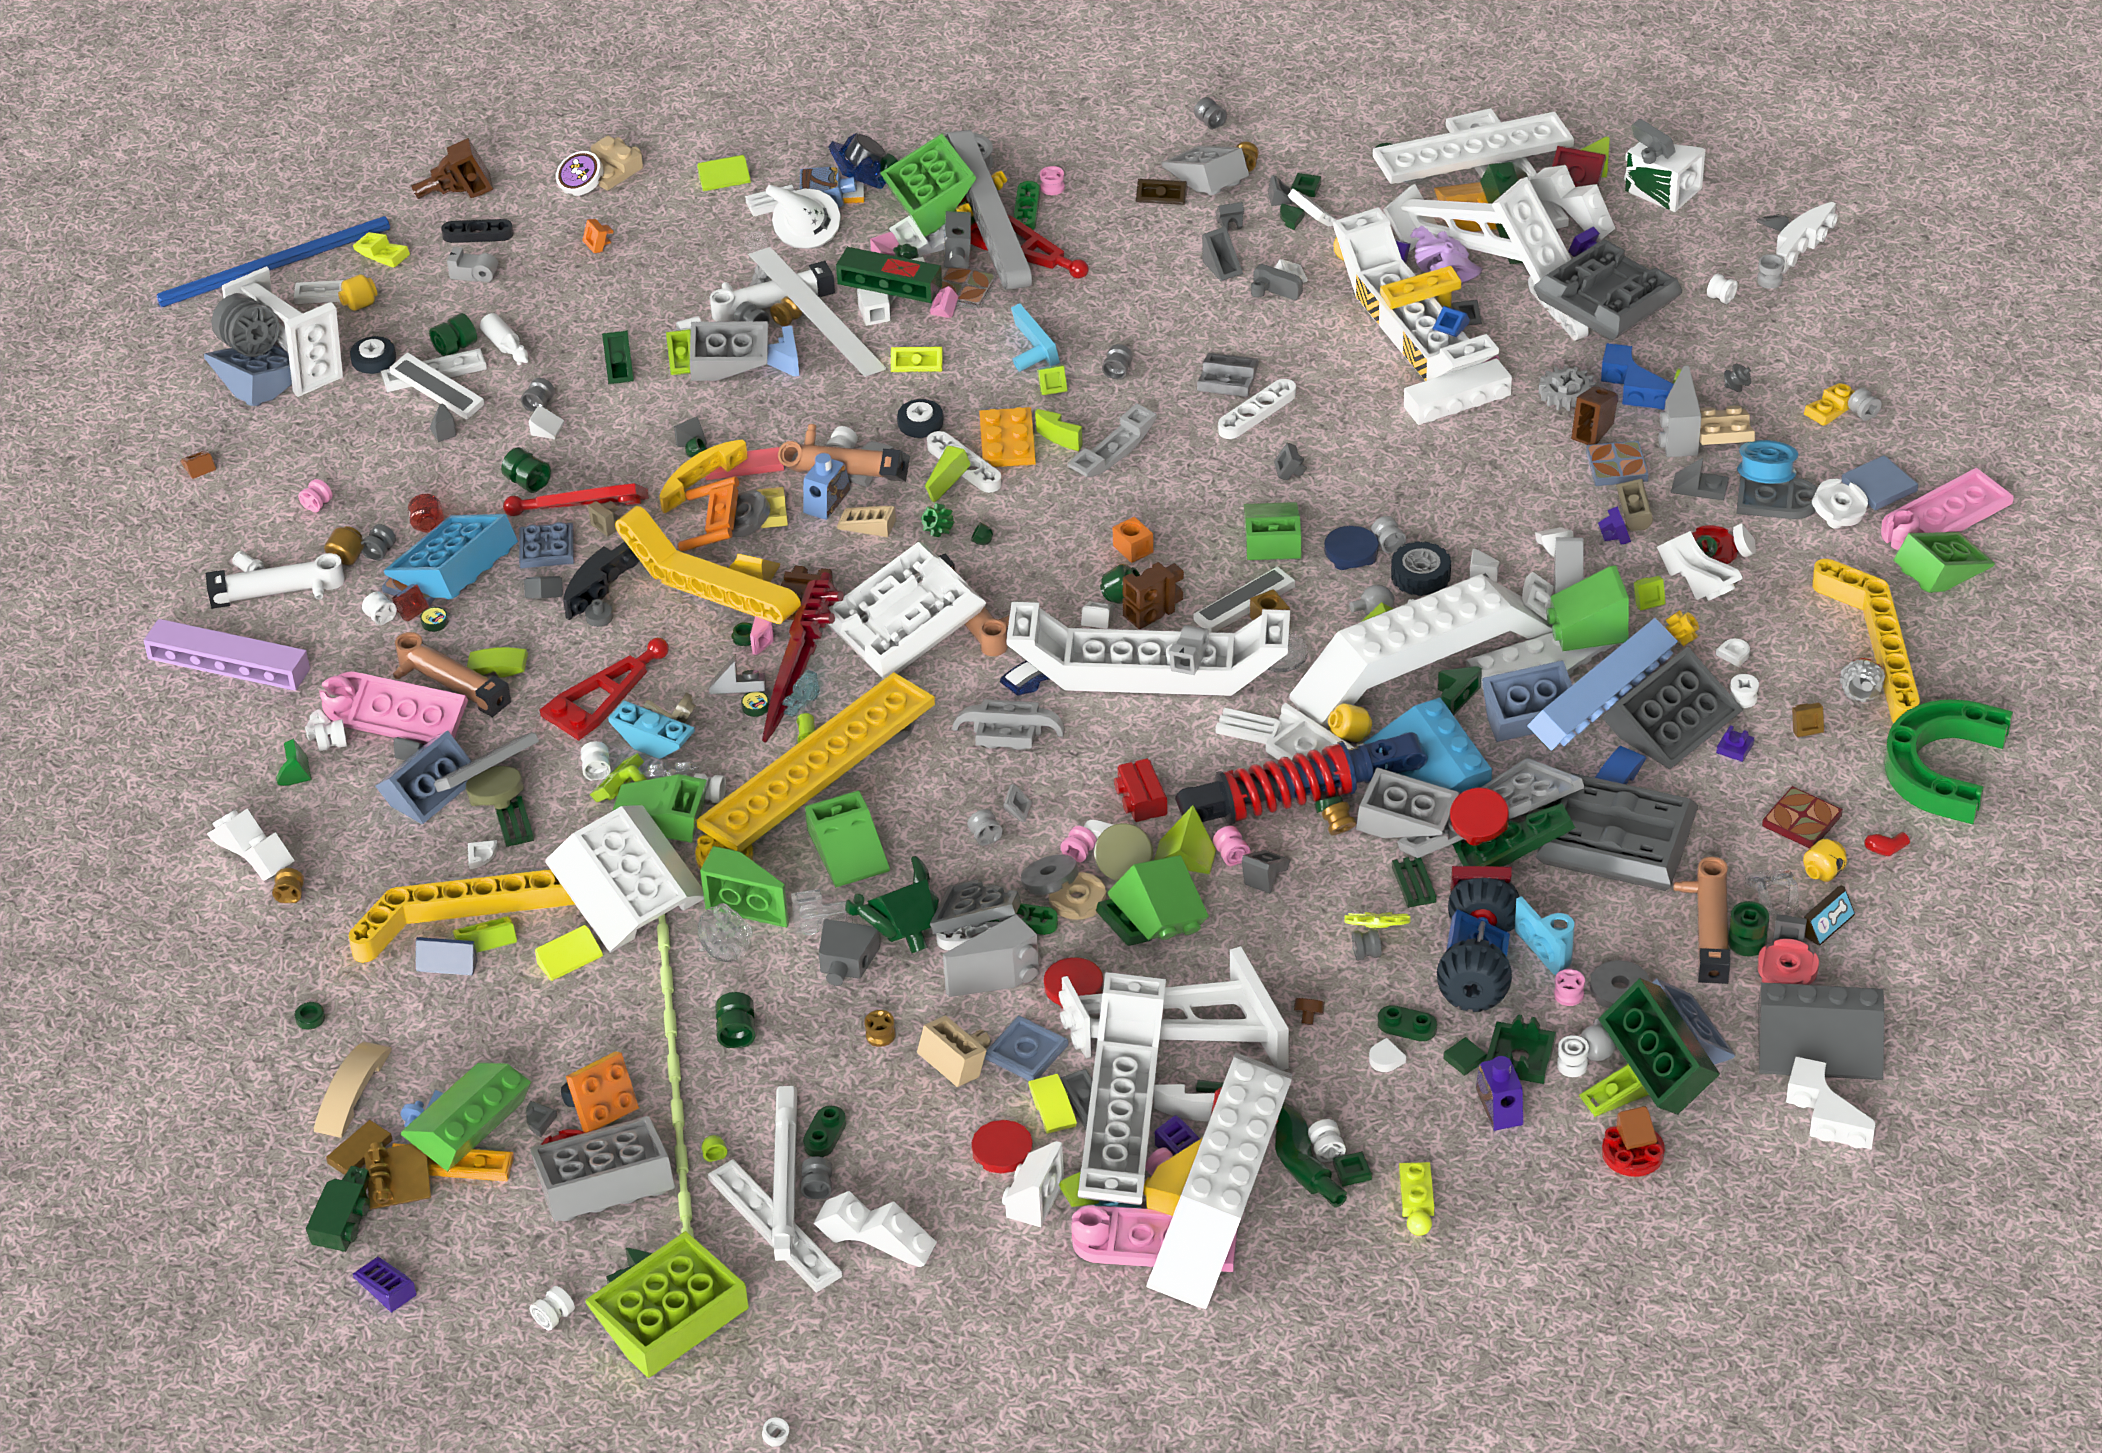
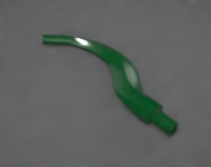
[1196,1080,1347,1208]

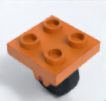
[561,1051,639,1133]

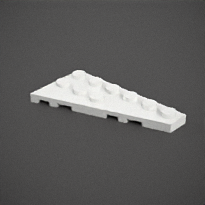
[1466,632,1615,689]

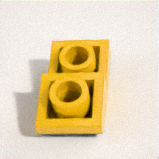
[1804,383,1855,426]

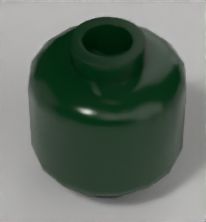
[1100,564,1140,604]

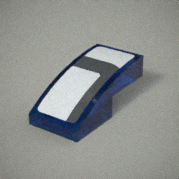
[1000,660,1050,696]

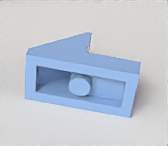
[767,326,799,377]

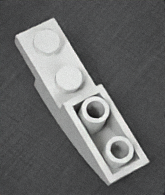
[1776,202,1838,274]

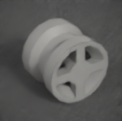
[1848,388,1882,421]
[967,809,1003,846]

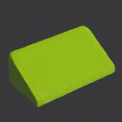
[697,155,751,191]
[452,916,517,953]

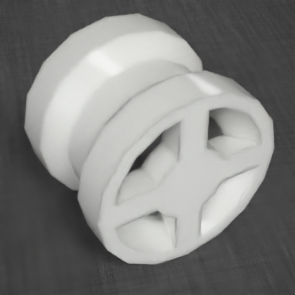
[1707,273,1738,304]
[362,591,397,626]
[1730,674,1759,708]

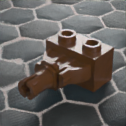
[411,138,493,199]

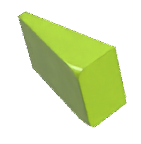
[666,329,691,375]
[925,445,971,502]
[1579,1064,1649,1117]

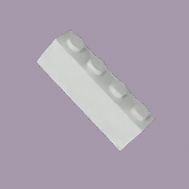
[1404,358,1512,425]

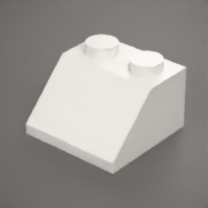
[1002,1141,1064,1227]

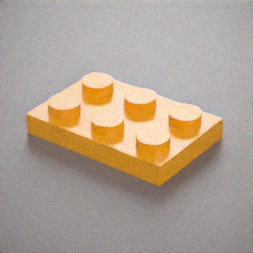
[979,407,1035,467]

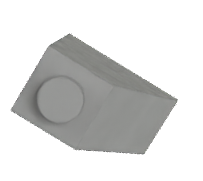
[1553,537,1583,594]

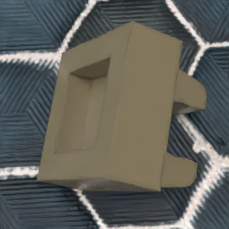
[588,501,620,537]

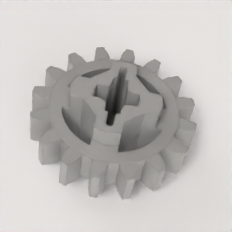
[1539,365,1596,411]

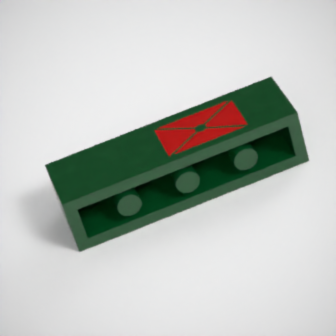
[836,246,942,304]

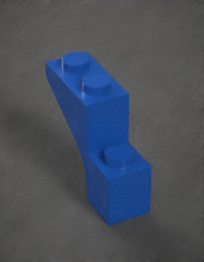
[1601,343,1674,410]

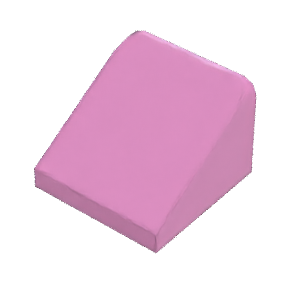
[750,616,774,655]

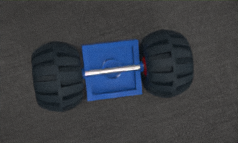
[1437,878,1520,1012]

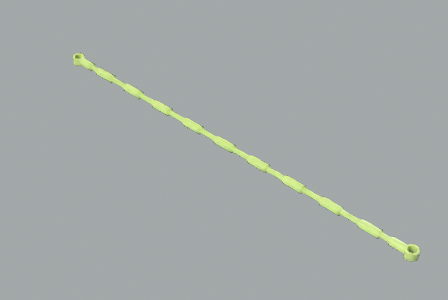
[657,914,694,1238]

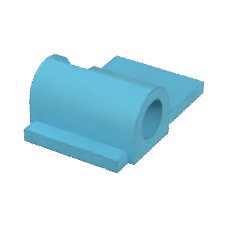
[1515,896,1574,976]

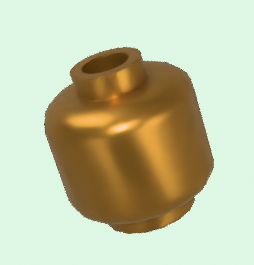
[324,526,364,565]

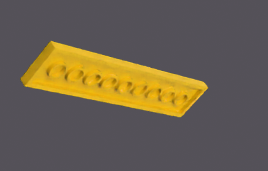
[696,672,935,852]

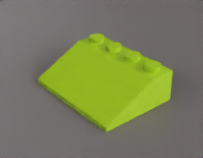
[585,1231,749,1378]

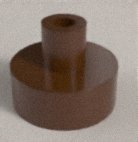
[1294,998,1325,1025]

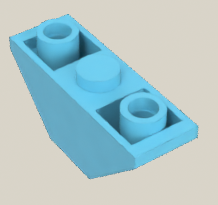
[608,701,695,759]

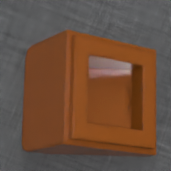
[180,451,216,479]
[1616,1106,1657,1150]

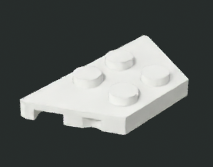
[1266,703,1353,760]

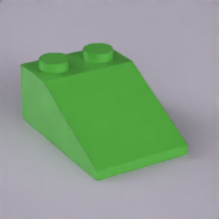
[1894,532,1995,593]
[700,846,789,928]

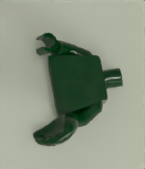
[845,856,939,954]

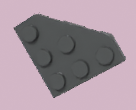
[930,879,1022,934]

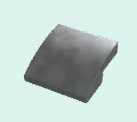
[1197,353,1259,397]

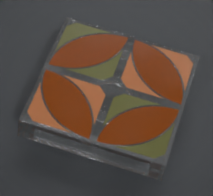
[940,268,997,311]

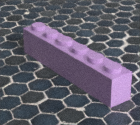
[144,619,310,691]

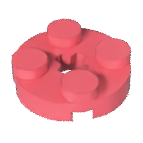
[1757,939,1819,985]

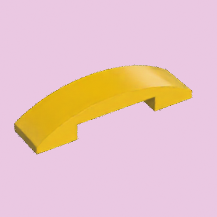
[659,439,748,513]

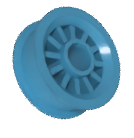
[1737,440,1798,483]

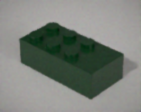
[1598,978,1720,1115]

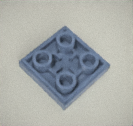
[1841,455,1918,511]
[519,522,574,568]

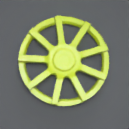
[1344,912,1411,928]

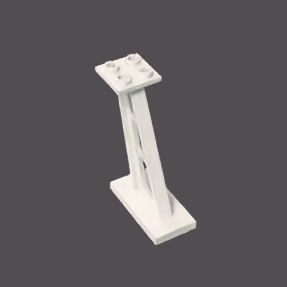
[1383,177,1571,284]
[222,266,343,397]
[1059,946,1289,1070]

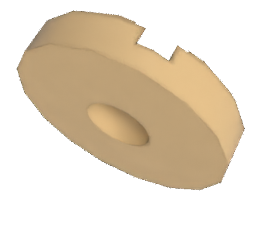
[1049,872,1107,919]

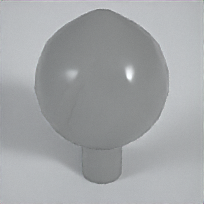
[1349,584,1395,615]
[1580,1019,1616,1061]

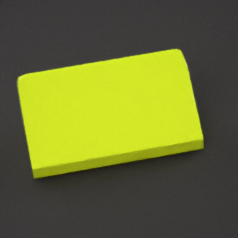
[891,347,943,372]
[535,925,603,981]

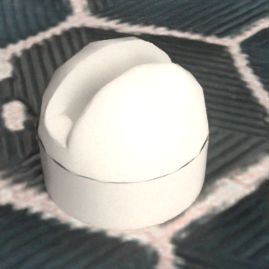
[762,1418,789,1447]

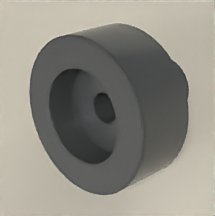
[585,599,613,627]

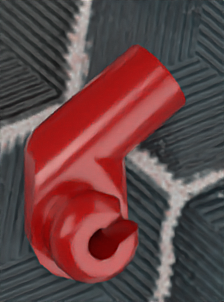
[1864,832,1910,856]

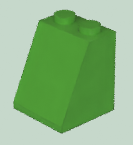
[1546,565,1629,651]
[1107,855,1209,940]

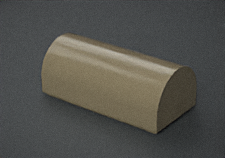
[1616,479,1653,531]

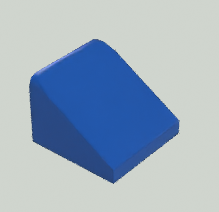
[1433,306,1470,337]

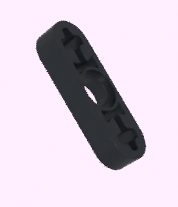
[441,219,514,243]

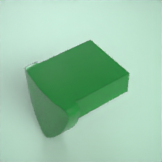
[276,738,312,786]

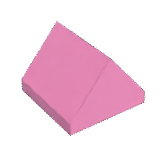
[930,286,959,318]

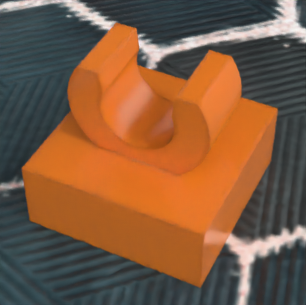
[582,219,614,253]

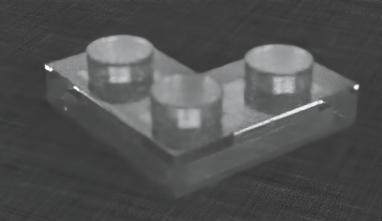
[791,889,853,935]

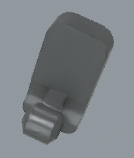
[1631,119,1676,164]
[1251,264,1303,301]

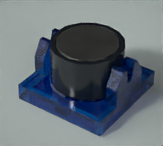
[828,133,886,189]

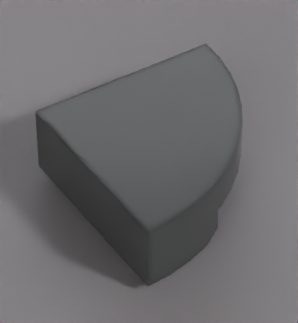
[526,1101,557,1137]

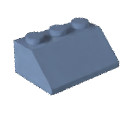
[1482,660,1572,742]
[375,730,472,824]
[1652,978,1736,1065]

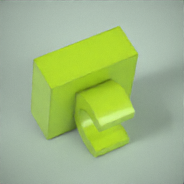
[1037,365,1068,395]
[1634,576,1666,611]

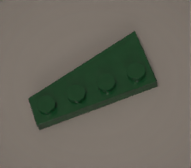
[1452,803,1576,867]

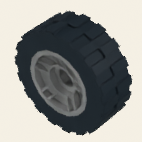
[1391,541,1451,596]

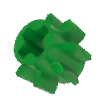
[921,503,955,537]

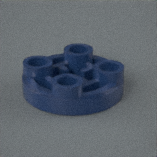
[1324,525,1379,570]

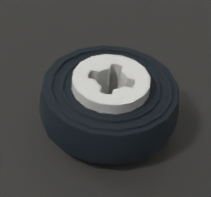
[350,336,396,374]
[897,399,944,438]

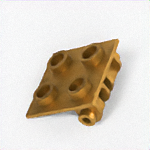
[364,1142,431,1210]

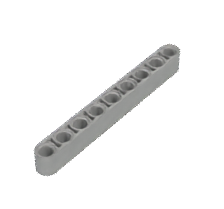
[945,129,1032,290]

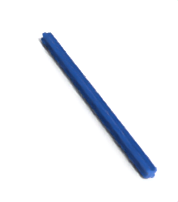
[156,216,390,307]

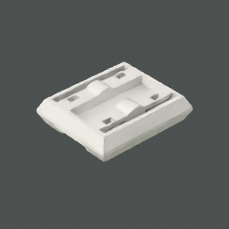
[828,542,986,679]

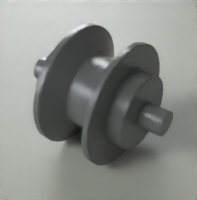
[1724,363,1751,392]

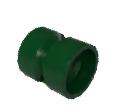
[429,313,477,357]
[501,447,551,493]
[1728,901,1769,957]
[715,992,756,1048]

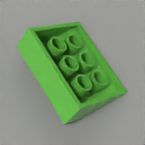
[880,133,977,237]

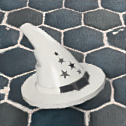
[766,185,841,249]

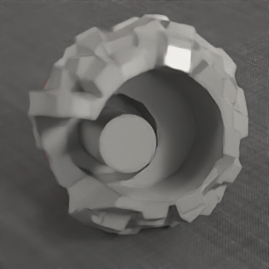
[1840,658,1885,703]

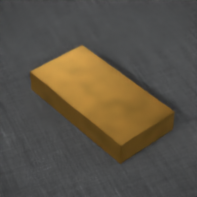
[326,1120,393,1175]

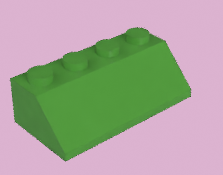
[401,1063,531,1172]

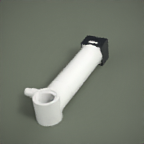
[710,261,835,322]
[206,553,345,609]

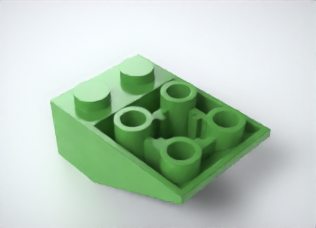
[1244,502,1301,560]
[612,774,707,843]
[805,790,890,888]

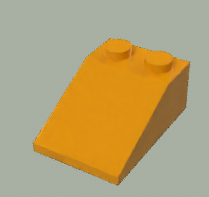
[1434,182,1497,232]

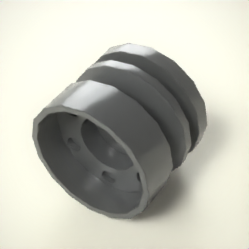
[211,293,280,357]

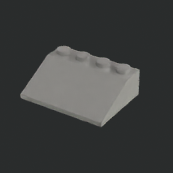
[530,1116,675,1222]

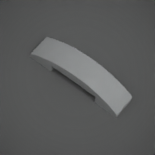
[1068,403,1157,477]

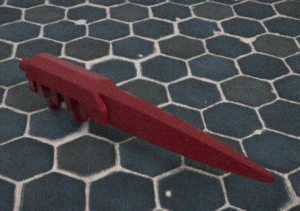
[762,572,844,743]

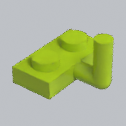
[589,753,648,802]

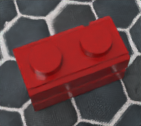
[1114,758,1168,822]

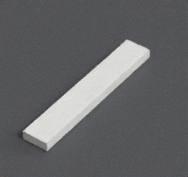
[708,1159,842,1293]

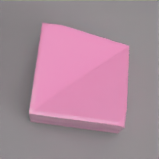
[870,232,899,256]

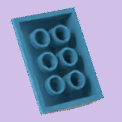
[383,514,518,599]
[1364,697,1492,794]

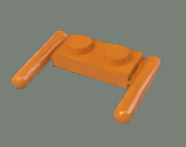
[678,476,739,551]

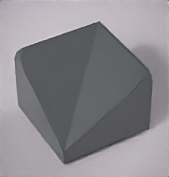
[430,403,456,442]
[524,576,563,598]

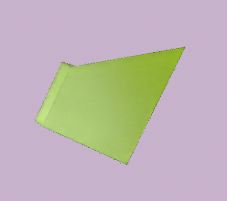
[1154,805,1216,874]

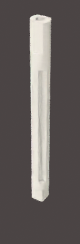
[772,1086,797,1261]

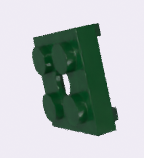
[1486,1014,1556,1084]

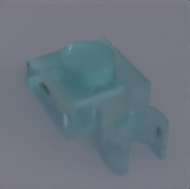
[783,670,820,717]

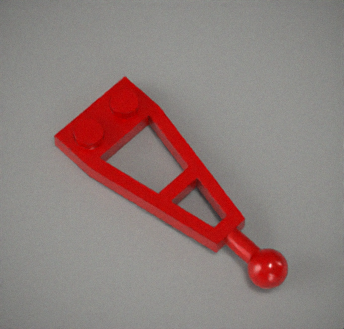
[970,214,1089,278]
[503,483,649,516]
[539,637,669,741]

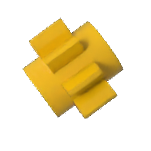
[1665,610,1699,646]

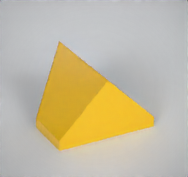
[728,554,780,582]

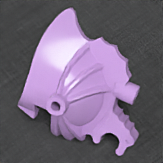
[1410,226,1483,284]

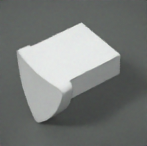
[1535,527,1573,558]

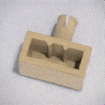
[917,1015,990,1087]

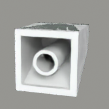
[1624,142,1705,212]

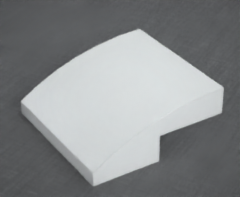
[889,216,945,257]

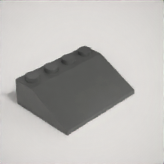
[1602,646,1743,769]
[1758,982,1884,1080]

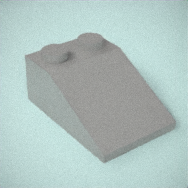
[1161,145,1249,195]
[690,321,768,381]
[1658,365,1701,457]
[1356,768,1459,838]
[943,914,1039,997]

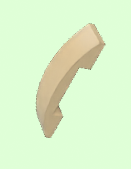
[314,1041,392,1138]

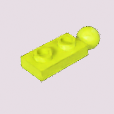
[1399,1162,1434,1236]

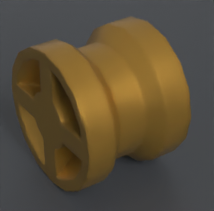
[1236,141,1259,172]
[770,296,802,327]
[1321,802,1357,835]
[272,868,304,903]
[864,1010,895,1047]

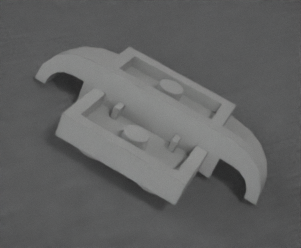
[952,699,1065,750]

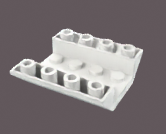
[545,805,704,953]

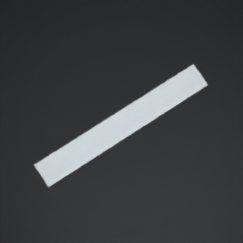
[748,247,886,377]

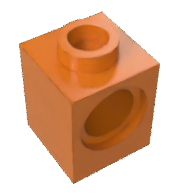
[1112,516,1154,563]

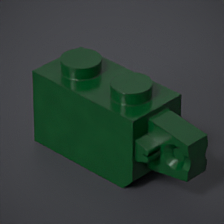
[305,1166,370,1252]

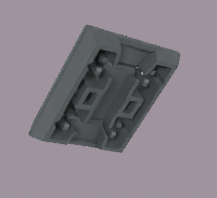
[1534,239,1683,341]
[1536,773,1698,891]

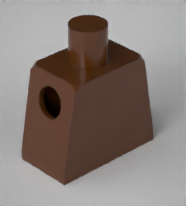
[1571,386,1618,445]

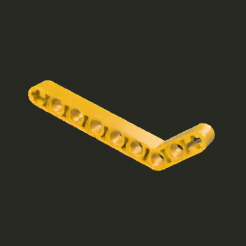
[615,506,801,624]
[1812,558,1920,723]
[349,869,576,963]

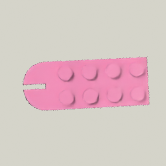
[1881,468,2014,551]
[319,672,468,745]
[1071,1205,1238,1272]

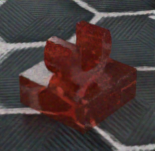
[392,584,429,621]

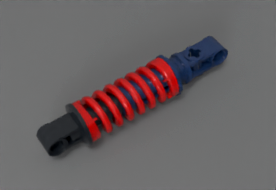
[1175,732,1428,825]

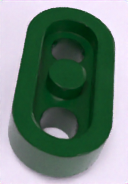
[1378,1005,1437,1041]
[803,1106,846,1157]

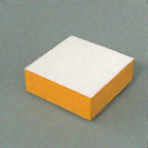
[843,182,864,204]

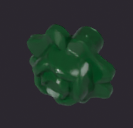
[893,243,919,259]

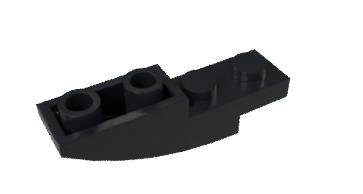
[563,541,640,620]

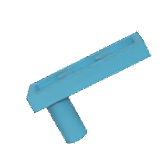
[1011,303,1060,372]

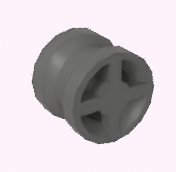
[1352,928,1381,961]

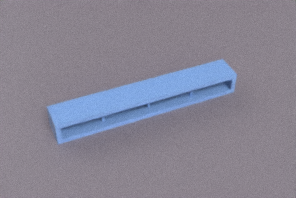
[1528,618,1678,751]

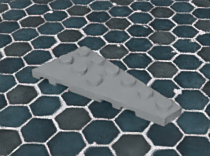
[1397,758,1584,858]

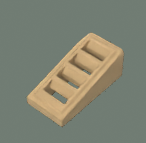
[837,506,896,537]

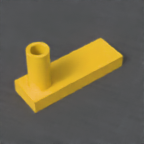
[1380,266,1461,310]

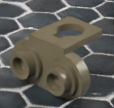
[643,692,696,724]

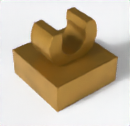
[1792,702,1824,738]

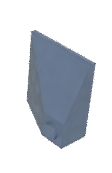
[204,345,292,406]

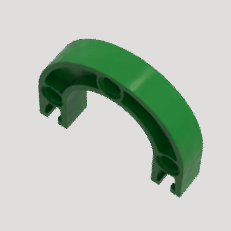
[1884,699,2013,825]

